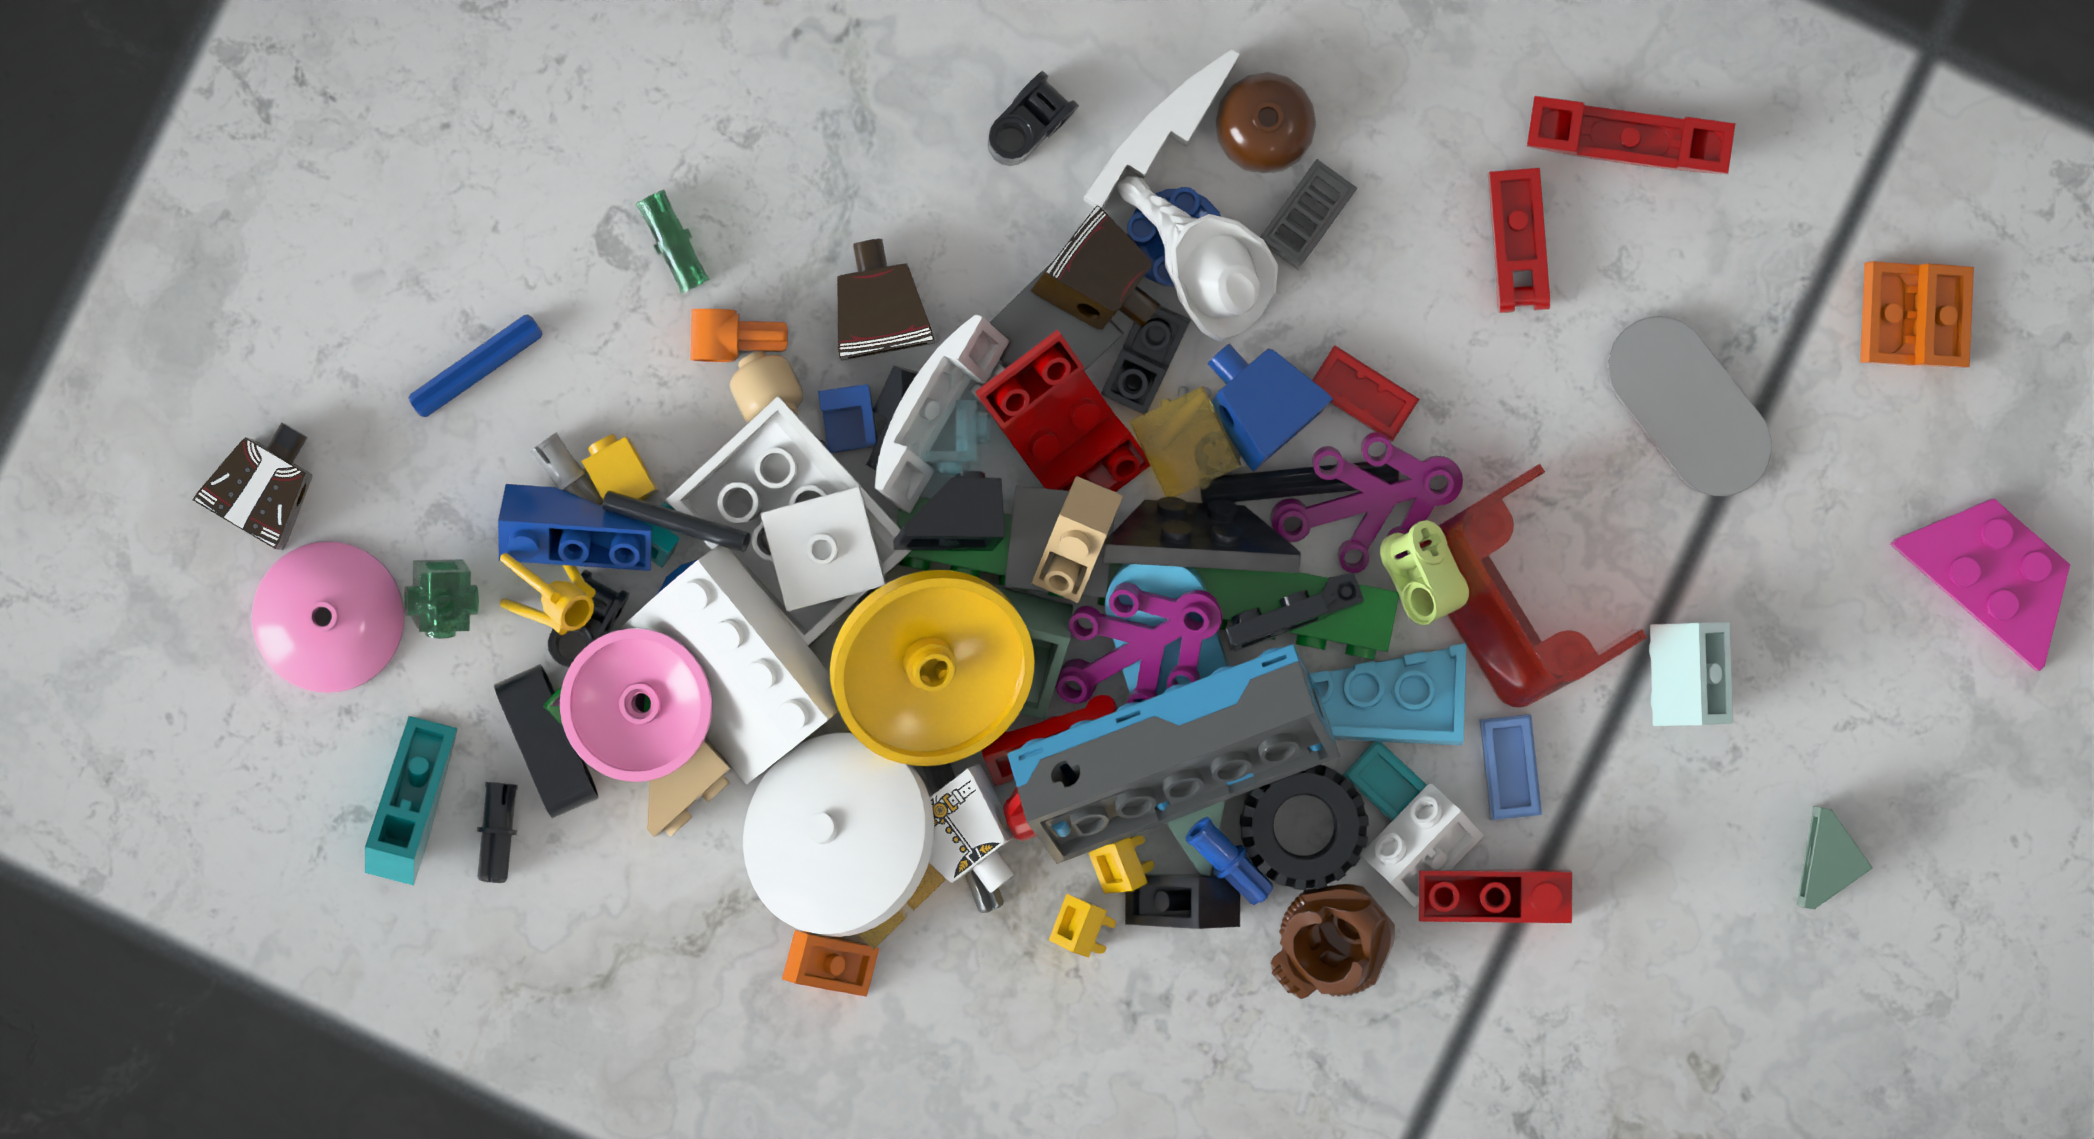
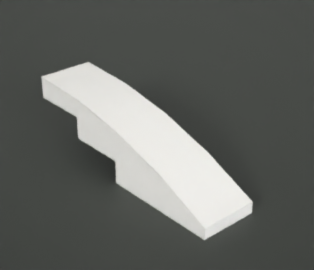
[1084,49,1240,209]

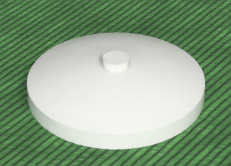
[743,733,934,937]

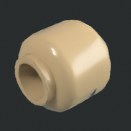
[730,351,803,423]

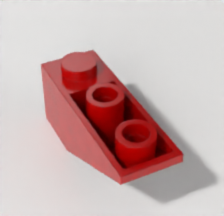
[1419,869,1572,923]

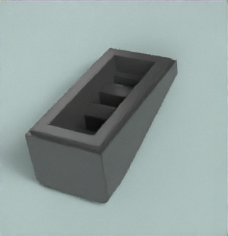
[1260,159,1357,270]

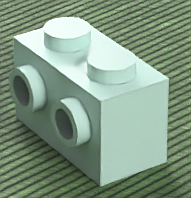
[1649,622,1733,726]

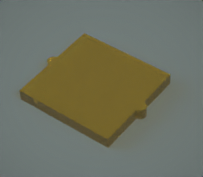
[1129,386,1242,497]

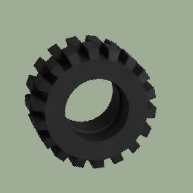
[1239,764,1369,890]

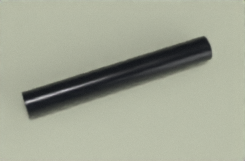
[602,490,751,552]

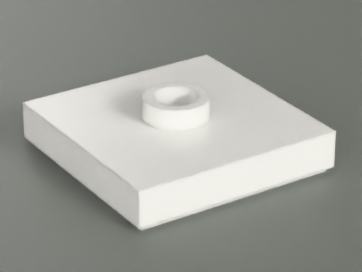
[760,486,886,612]

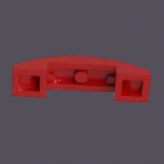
[1527,96,1736,174]

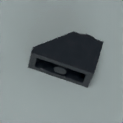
[893,471,1005,551]
[1125,874,1240,929]

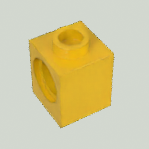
[581,434,659,500]

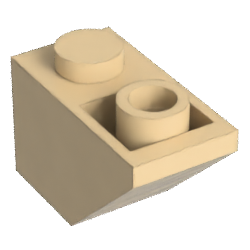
[1032,476,1123,603]
[647,738,732,837]

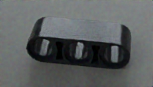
[494,664,599,818]

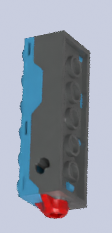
[1003,644,1341,864]

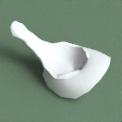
[1117,176,1278,342]

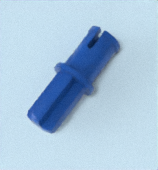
[1185,817,1273,905]

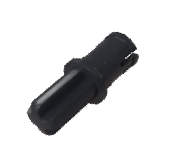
[477,782,518,883]

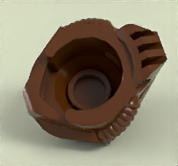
[1270,884,1395,999]

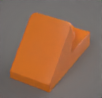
[782,930,880,997]

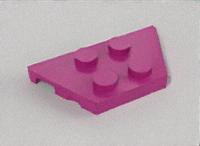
[1890,499,2070,671]

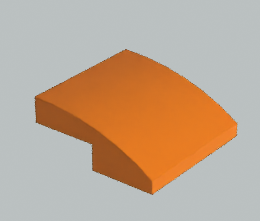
[1860,261,1974,368]

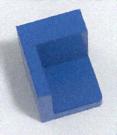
[818,384,877,453]

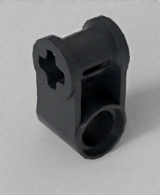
[988,71,1079,166]
[548,569,630,668]

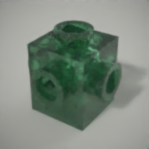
[404,559,479,639]

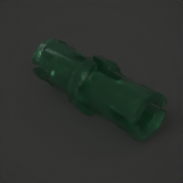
[636,189,710,294]

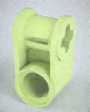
[1380,520,1469,625]

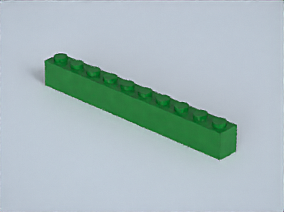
[896,497,1399,660]

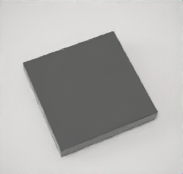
[1005,485,1115,598]

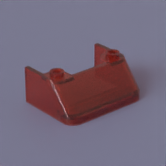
[1420,464,1647,708]

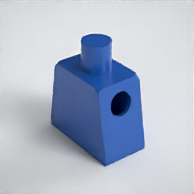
[1207,343,1333,472]

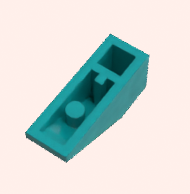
[365,716,457,886]

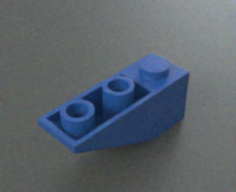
[498,484,652,571]

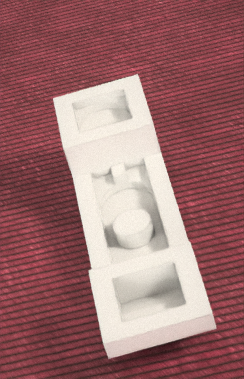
[875,315,1010,514]

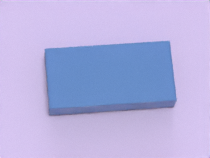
[1480,714,1542,820]

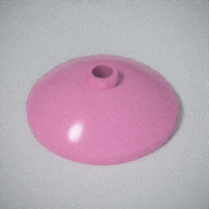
[252,542,404,693]
[560,628,712,782]

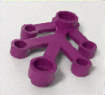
[1270,432,1463,573]
[1055,582,1223,704]

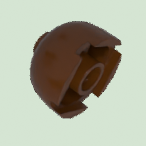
[1215,72,1316,173]

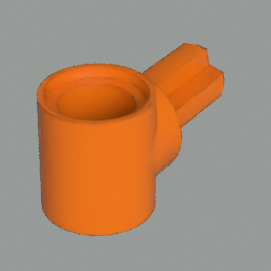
[690,309,788,362]

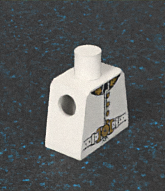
[929,763,1014,893]

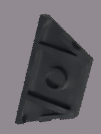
[1103,497,1301,573]

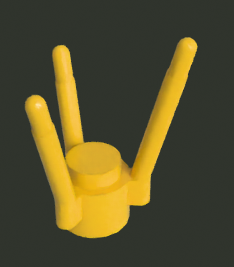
[500,553,596,635]

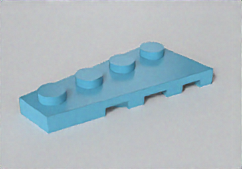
[1310,643,1467,746]

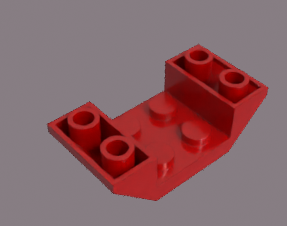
[975,330,1152,492]

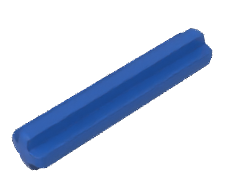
[408,314,543,417]

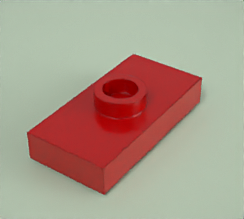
[1312,345,1420,442]

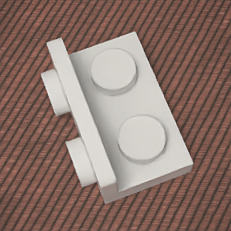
[1362,784,1484,908]

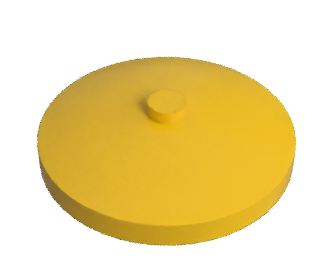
[830,570,1034,766]

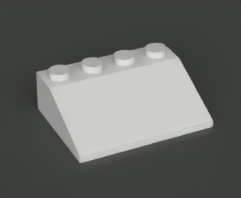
[666,396,912,647]
[619,545,839,785]

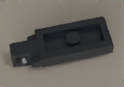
[1224,573,1364,652]

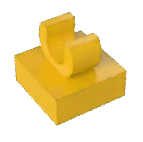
[1088,836,1155,894]
[1048,893,1116,958]

